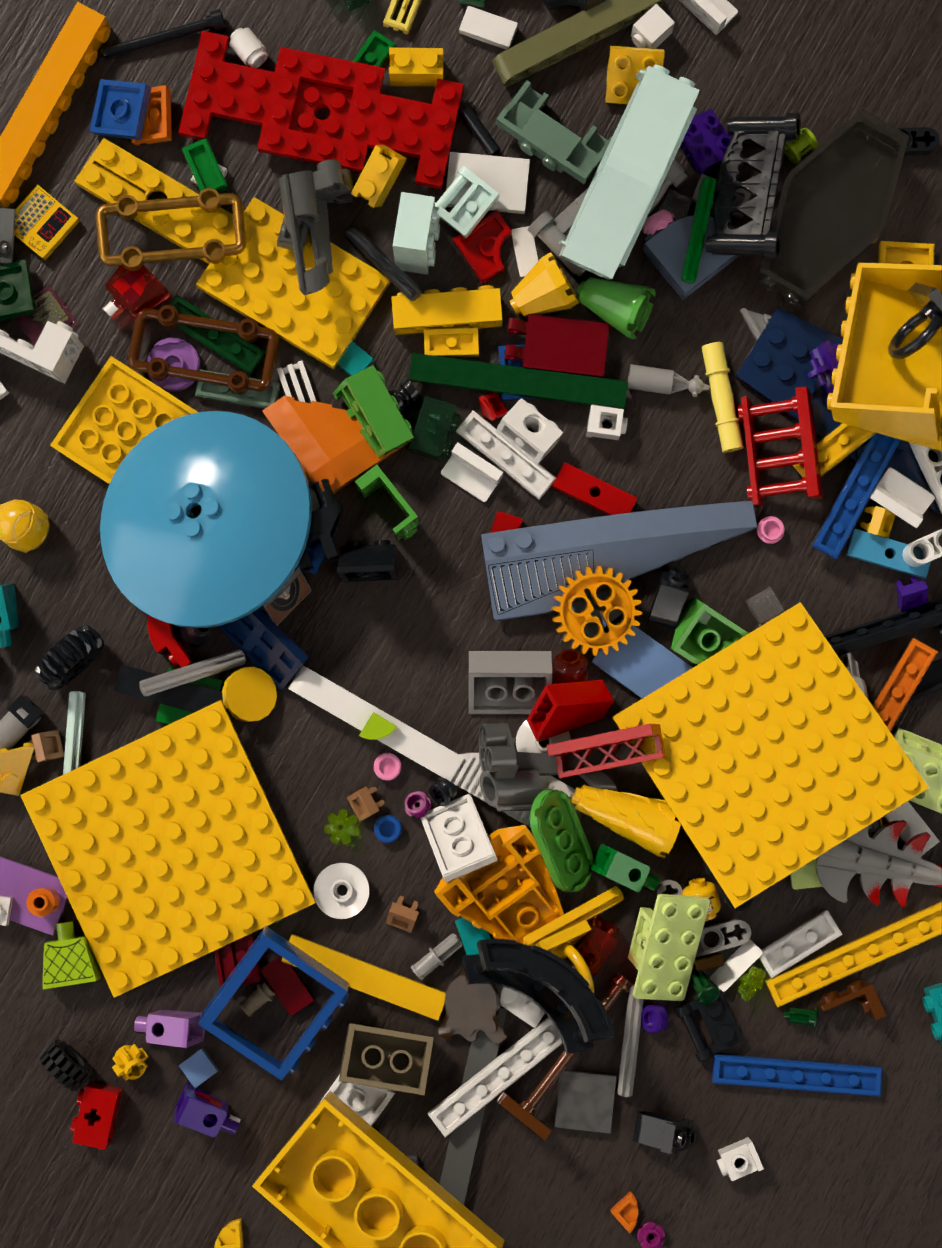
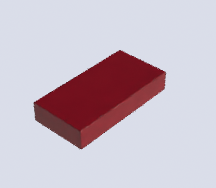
[260,956,315,1016]

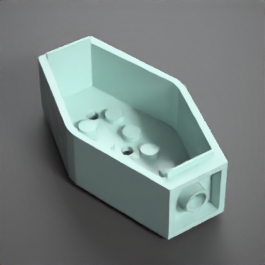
[558,64,700,280]

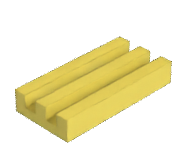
[383,0,422,35]

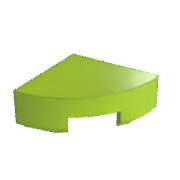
[359,712,397,740]

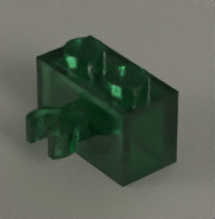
[409,396,460,462]

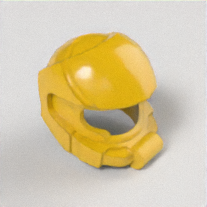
[0,499,49,553]

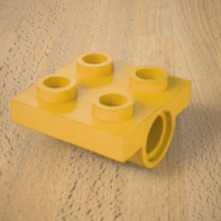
[605,46,665,104]

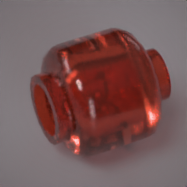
[552,649,588,684]

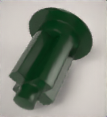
[691,971,720,1005]
[783,1005,819,1031]

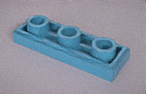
[845,529,931,579]

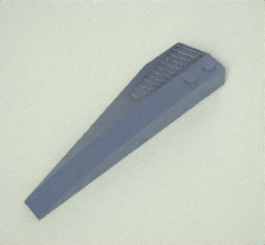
[481,501,757,621]

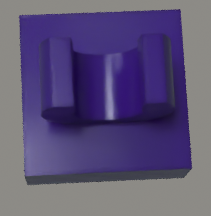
[896,576,928,612]

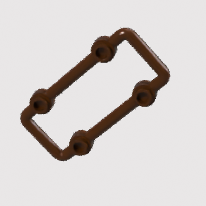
[128,305,279,395]

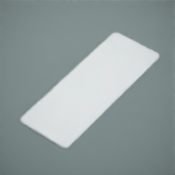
[710,939,763,992]

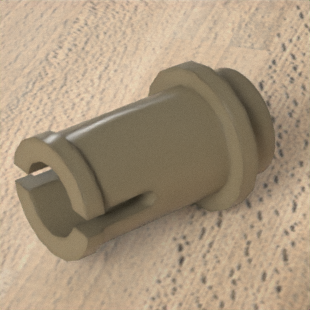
[239,981,275,1017]

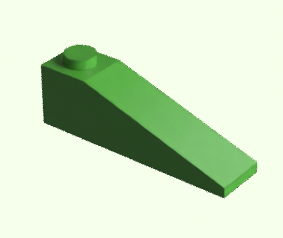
[671,597,749,664]

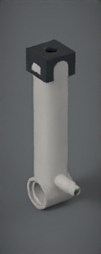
[0,695,47,750]

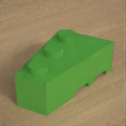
[332,365,414,458]

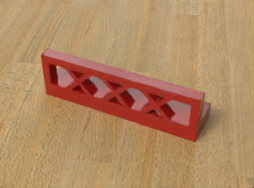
[546,723,666,778]

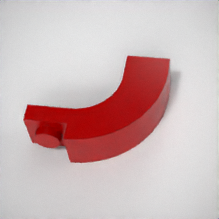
[147,615,194,668]

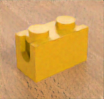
[389,47,444,87]
[351,145,407,208]

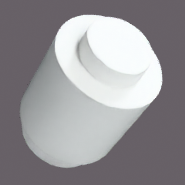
[229,28,268,68]

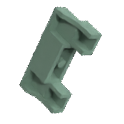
[496,80,612,184]

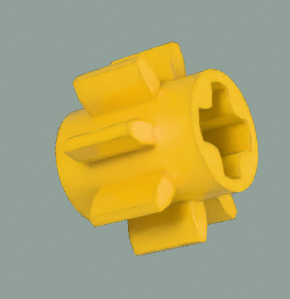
[112,1044,148,1081]

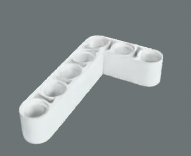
[902,442,942,567]

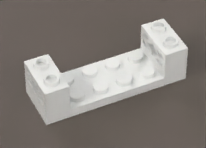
[0,321,84,384]

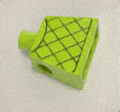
[42,921,102,989]

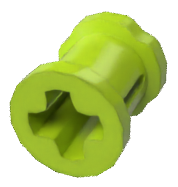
[784,128,818,164]

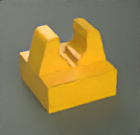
[860,506,896,538]

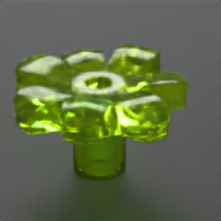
[324,809,360,845]
[736,966,766,1001]

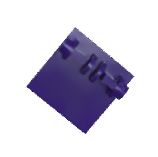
[680,109,731,174]

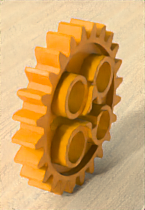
[551,566,642,656]

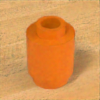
[26,887,61,917]

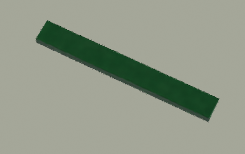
[409,353,628,409]

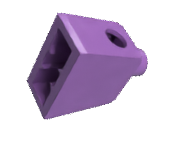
[134,1010,205,1048]

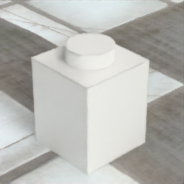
[631,4,675,49]

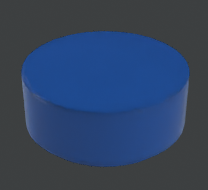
[374,815,402,843]

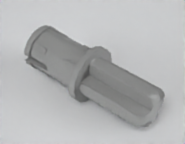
[411,933,463,980]

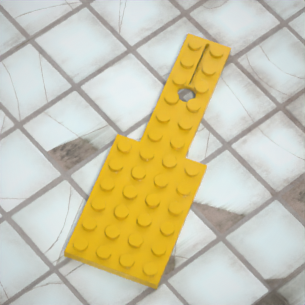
[75,138,391,370]

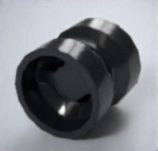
[388,378,422,415]

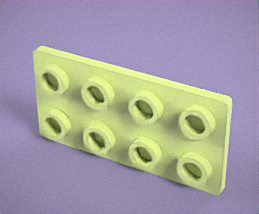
[893,727,942,814]
[628,894,710,1001]

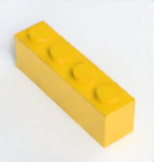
[391,285,502,335]

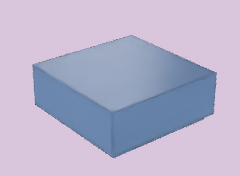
[179,1047,219,1088]

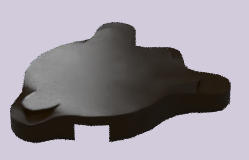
[438,970,507,1043]

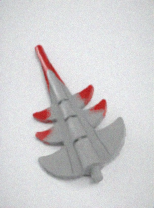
[816,820,942,907]

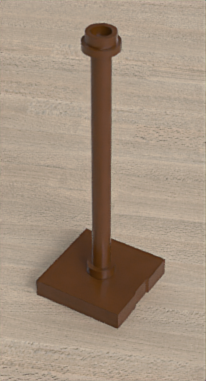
[495,973,632,1140]

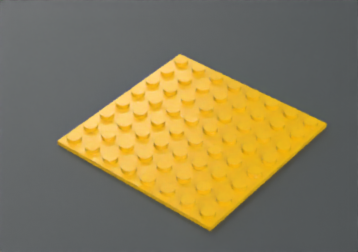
[612,602,929,908]
[20,700,316,998]

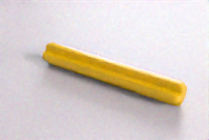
[523,886,624,946]

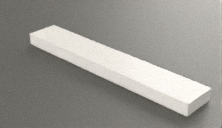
[427,1017,563,1137]

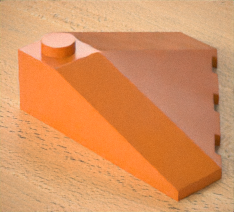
[262,396,413,494]

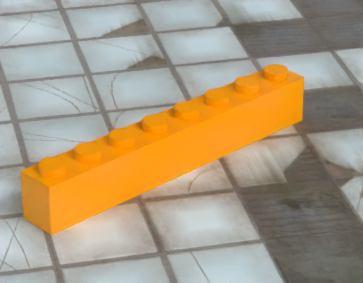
[0,2,111,208]

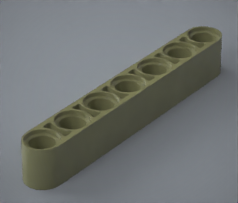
[492,0,666,87]

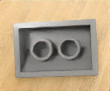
[469,651,552,714]

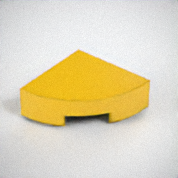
[214,1218,244,1248]

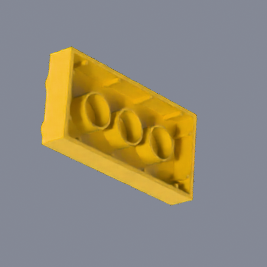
[252,1091,504,1248]

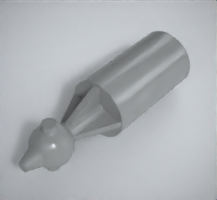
[627,364,710,397]

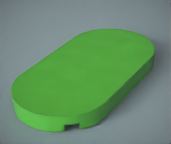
[530,789,593,892]

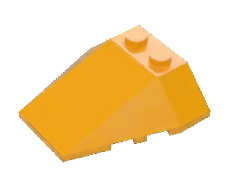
[434,825,564,944]

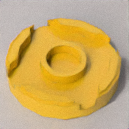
[222,667,277,722]

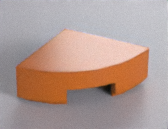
[610,1191,638,1233]

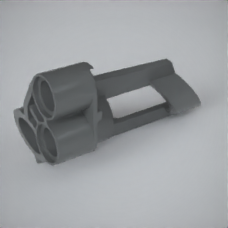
[279,160,354,295]
[479,723,618,812]

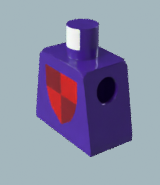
[174,1083,241,1138]

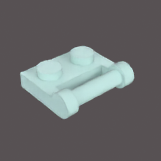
[435,166,500,238]

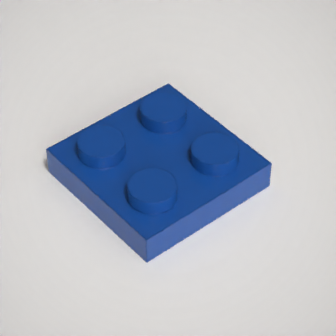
[89,79,151,140]

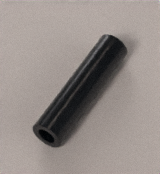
[459,106,501,156]

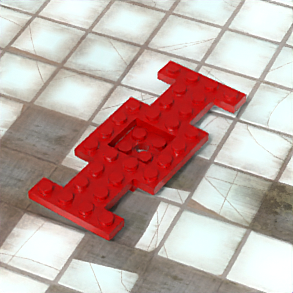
[178,31,464,190]

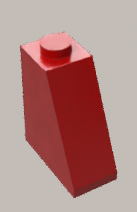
[527,680,614,741]

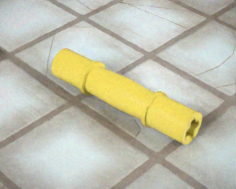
[701,342,744,453]

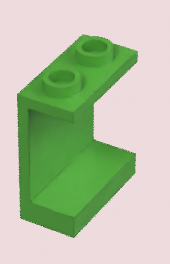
[355,465,420,541]

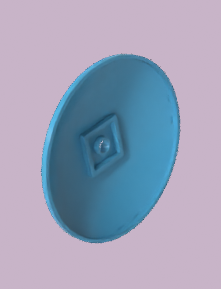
[100,411,312,628]

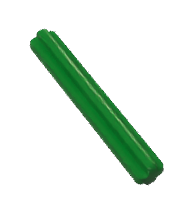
[681,177,716,284]

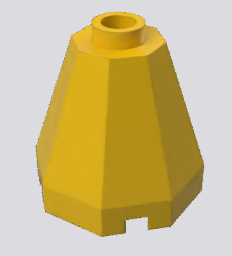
[510,252,579,318]

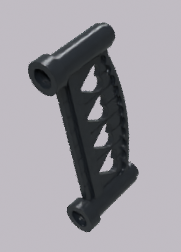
[706,113,801,260]

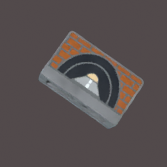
[260,567,311,626]

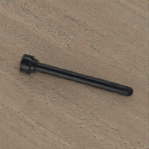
[101,9,226,58]

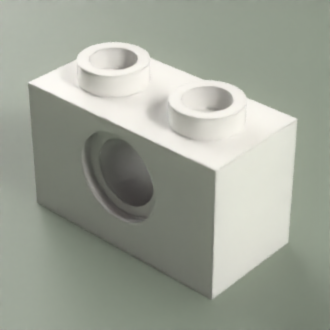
[496,398,563,465]

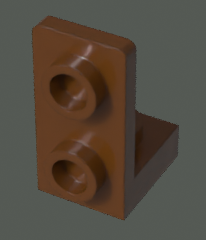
[816,980,886,1020]

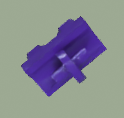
[807,341,840,394]

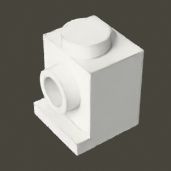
[586,405,628,440]
[716,1137,764,1181]

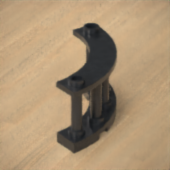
[462,939,615,1054]

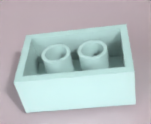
[393,192,440,275]

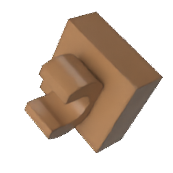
[28,730,64,762]
[347,787,384,822]
[385,896,419,933]

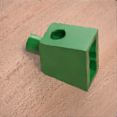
[590,844,659,893]

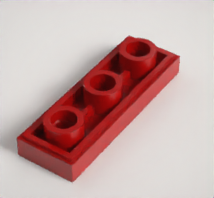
[552,462,637,516]

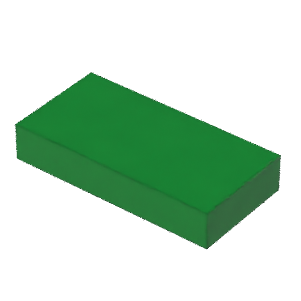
[181,138,229,193]

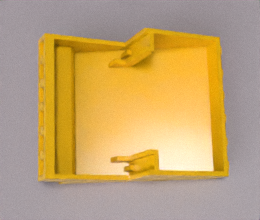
[827,263,942,451]

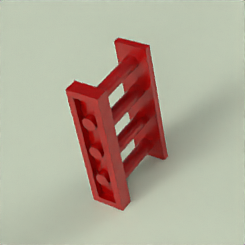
[738,386,823,508]

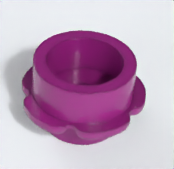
[405,791,431,818]
[637,1222,665,1248]

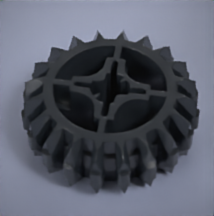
[35,625,104,691]

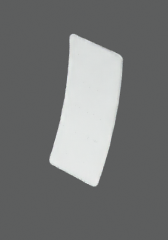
[511,226,538,277]

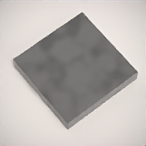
[554,1069,616,1134]

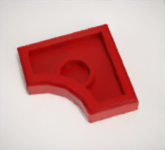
[453,210,512,285]

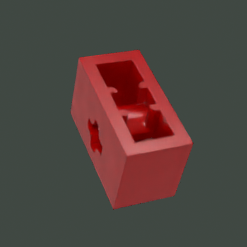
[70,1082,123,1150]

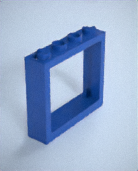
[198,926,349,1081]

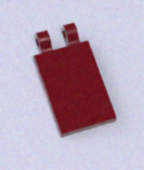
[504,314,609,378]

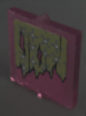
[15,285,75,345]

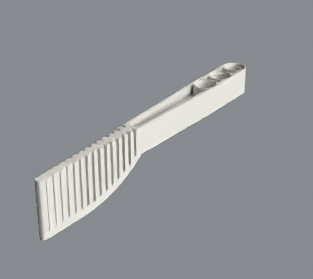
[288,666,575,828]

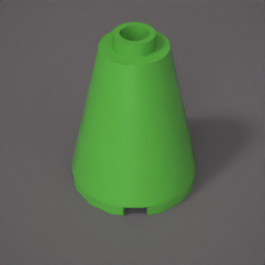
[577,277,656,339]

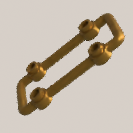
[96,188,247,271]

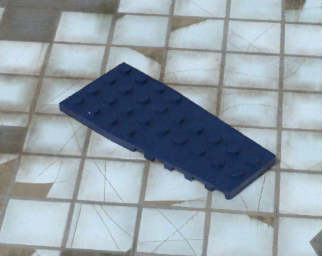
[735,308,942,515]

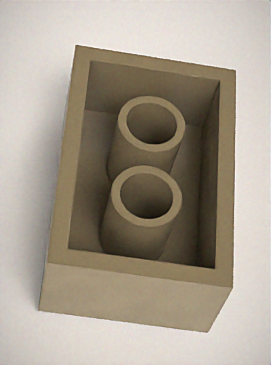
[339,1023,434,1095]

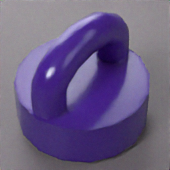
[641,1004,668,1034]

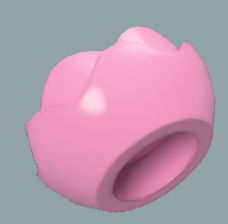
[643,209,674,235]

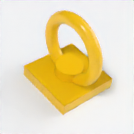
[535,920,594,993]

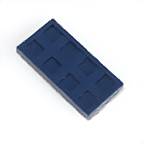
[218,608,309,691]

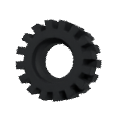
[39,1039,93,1091]

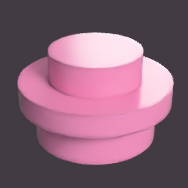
[757,516,785,544]

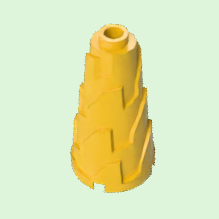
[571,785,681,858]

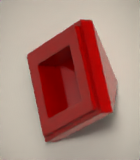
[479,393,509,421]

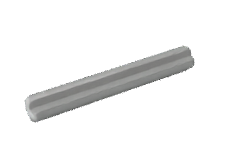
[139,649,246,696]
[617,984,644,1097]

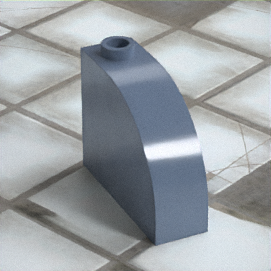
[643,216,739,300]

